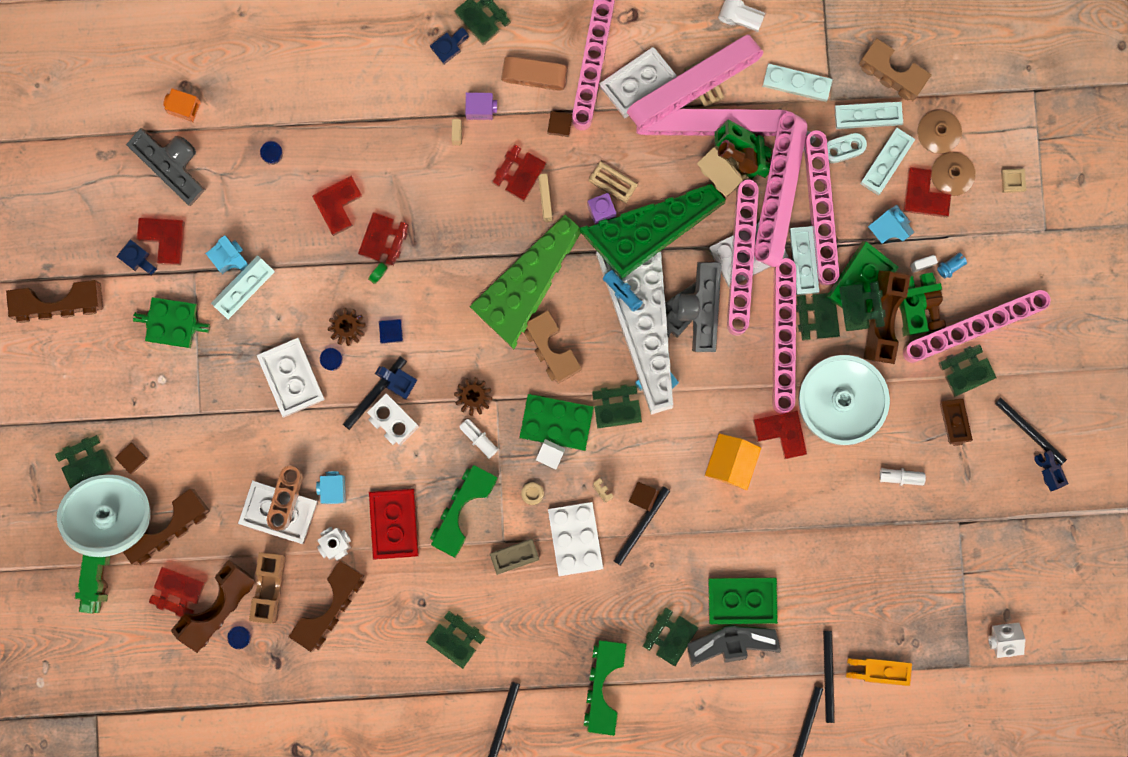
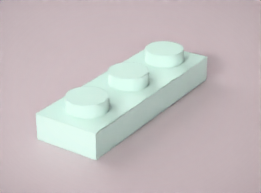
[762,64,833,102]
[834,102,903,129]
[860,128,915,196]
[789,226,819,295]
[211,255,275,319]

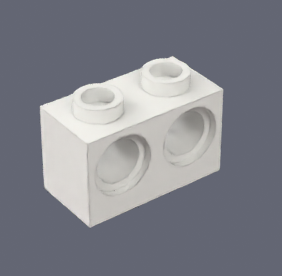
[367,394,419,446]

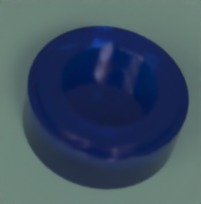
[260,141,283,165]
[320,348,343,371]
[227,626,251,649]

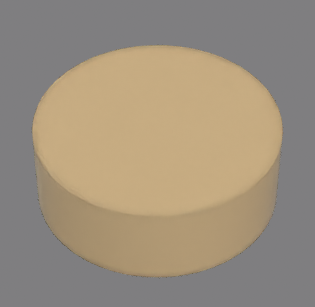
[521,482,544,505]

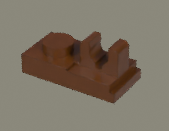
[940,398,973,446]

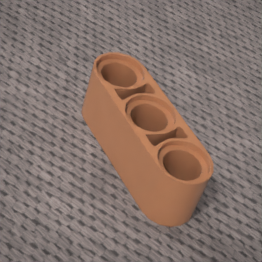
[501,57,568,91]
[267,466,303,531]

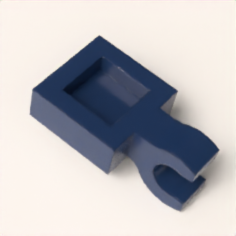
[430,27,469,65]
[116,239,157,276]
[375,366,417,399]
[1034,450,1068,492]

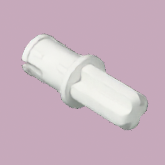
[460,419,499,459]
[879,468,926,486]

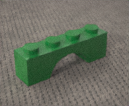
[430,465,498,558]
[583,640,627,736]

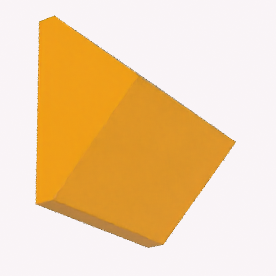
[704,433,761,490]

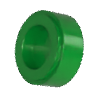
[368,262,388,284]

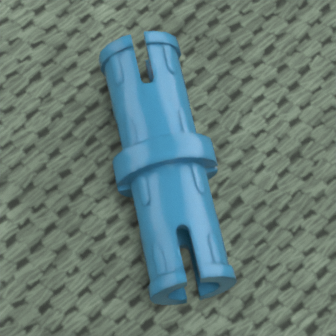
[602,270,643,312]

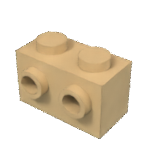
[697,146,749,197]

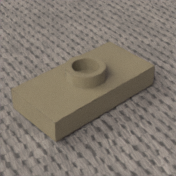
[489,539,539,575]

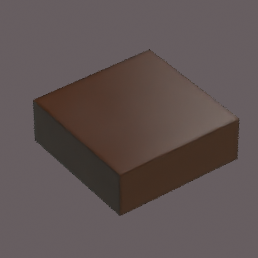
[547,111,572,137]
[115,442,148,475]
[629,482,659,512]

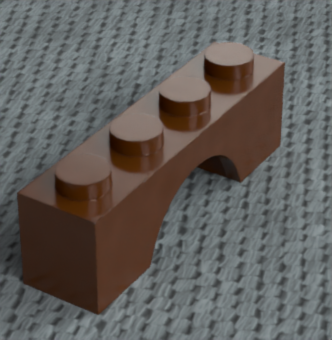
[863,270,911,364]
[6,280,103,323]
[123,488,210,566]
[171,560,256,653]
[288,560,365,652]

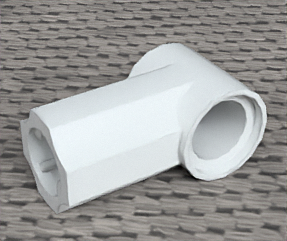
[718,0,765,32]

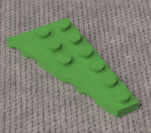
[469,215,581,350]

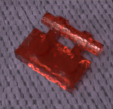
[492,145,546,202]
[358,212,409,266]
[149,567,205,617]

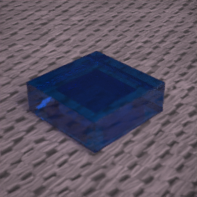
[379,319,403,344]

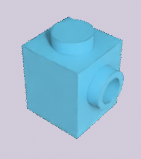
[316,471,346,504]

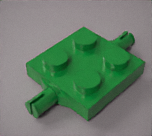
[133,297,210,348]

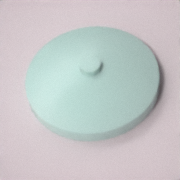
[798,355,890,445]
[57,475,151,557]

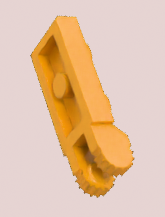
[846,658,912,686]

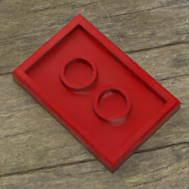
[369,489,419,560]

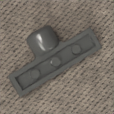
[126,128,206,206]
[672,262,721,352]

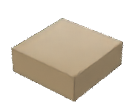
[452,119,462,146]
[1001,169,1026,193]

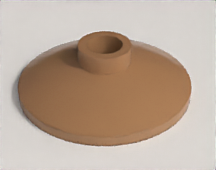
[917,110,962,154]
[931,152,976,196]

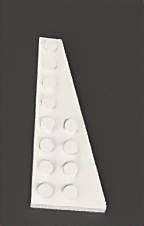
[596,251,673,414]

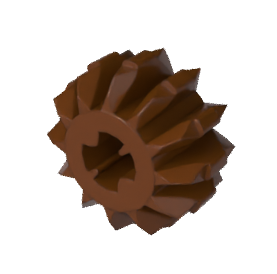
[328,308,366,346]
[454,377,493,416]

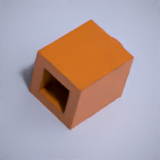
[163,88,201,122]

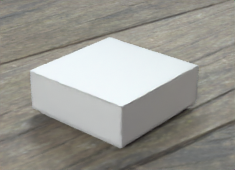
[910,255,938,273]
[536,439,565,469]

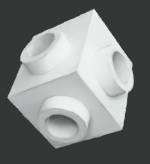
[317,527,351,561]
[988,623,1025,658]

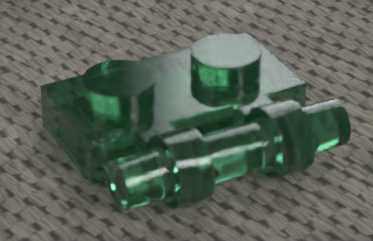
[454,0,511,45]
[839,281,886,331]
[796,293,840,341]
[939,344,997,397]
[592,384,642,429]
[55,435,113,489]
[642,608,698,666]
[426,611,486,669]

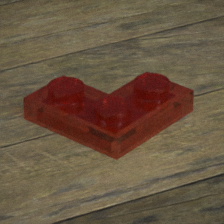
[903,167,951,218]
[312,176,362,236]
[137,218,185,266]
[753,411,807,460]

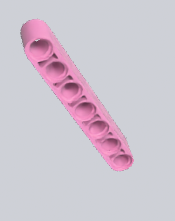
[572,0,615,130]
[627,35,763,130]
[636,109,788,136]
[754,112,807,267]
[804,130,839,286]
[727,180,759,336]
[772,258,796,414]
[903,290,1051,363]

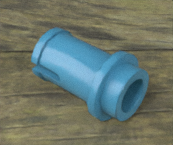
[937,253,967,279]

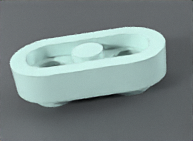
[827,133,867,163]

